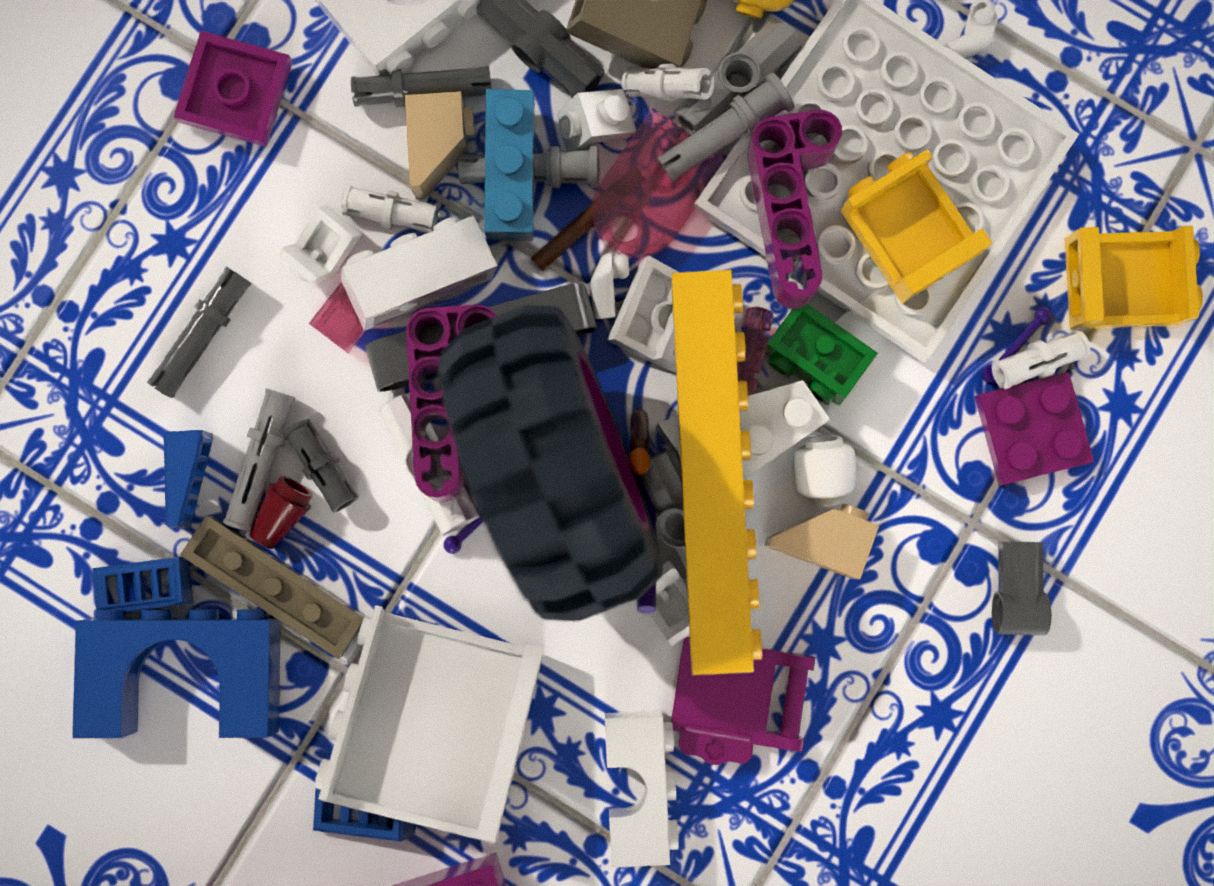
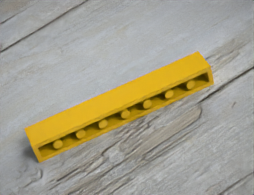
[671,270,762,675]

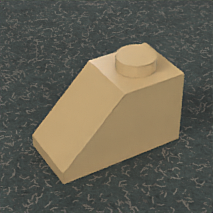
[405,91,475,199]
[764,504,880,580]

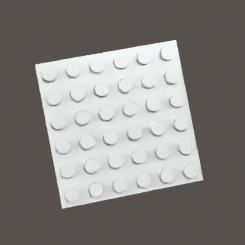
[693,0,1079,363]

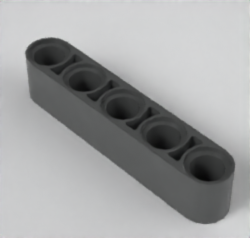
[365,283,598,392]

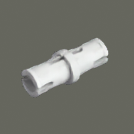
[622,64,714,102]
[341,185,439,233]
[992,330,1091,389]

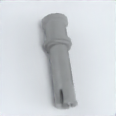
[657,72,795,183]
[458,145,600,189]

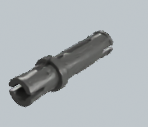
[350,66,491,107]
[147,266,252,398]

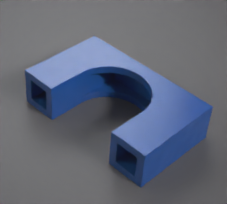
[72,609,281,738]

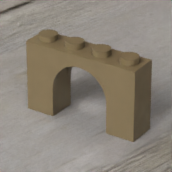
[565,0,707,68]

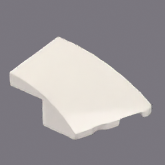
[607,256,743,381]

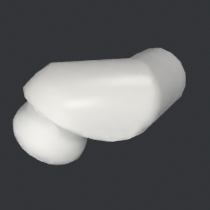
[945,0,998,59]

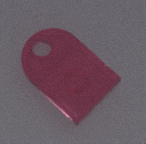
[592,108,725,258]

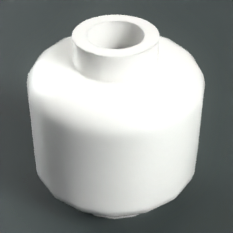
[794,435,857,507]

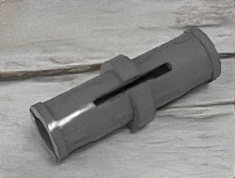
[283,418,359,513]

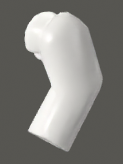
[590,252,629,319]

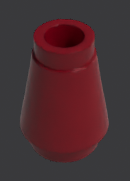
[250,476,313,549]

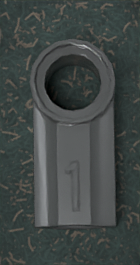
[991,542,1052,635]

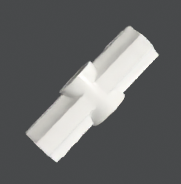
[378,393,480,536]

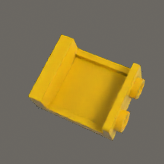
[840,149,993,304]
[1064,225,1203,329]

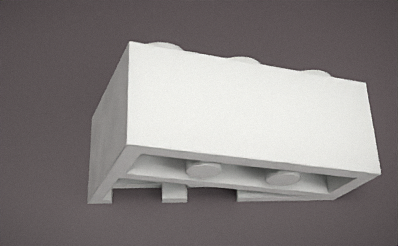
[655,380,830,480]

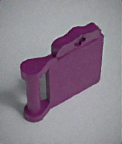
[671,637,816,765]

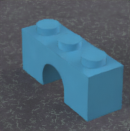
[484,89,535,241]

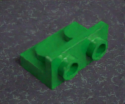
[764,304,878,406]

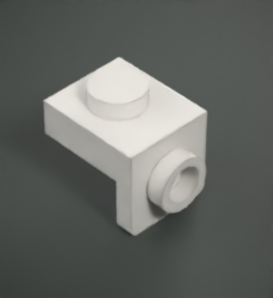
[557,89,637,151]
[278,205,362,284]
[648,561,689,646]

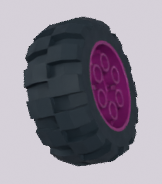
[438,305,663,622]

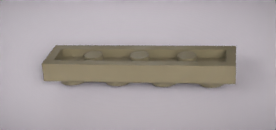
[180,515,365,659]

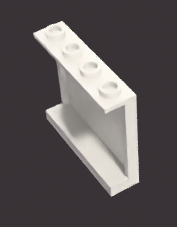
[315,605,544,844]

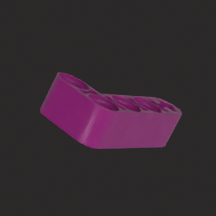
[747,110,842,309]
[406,304,497,502]

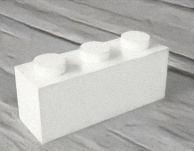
[341,215,498,331]

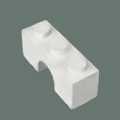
[605,710,679,868]

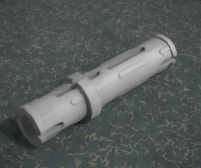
[223,388,295,532]

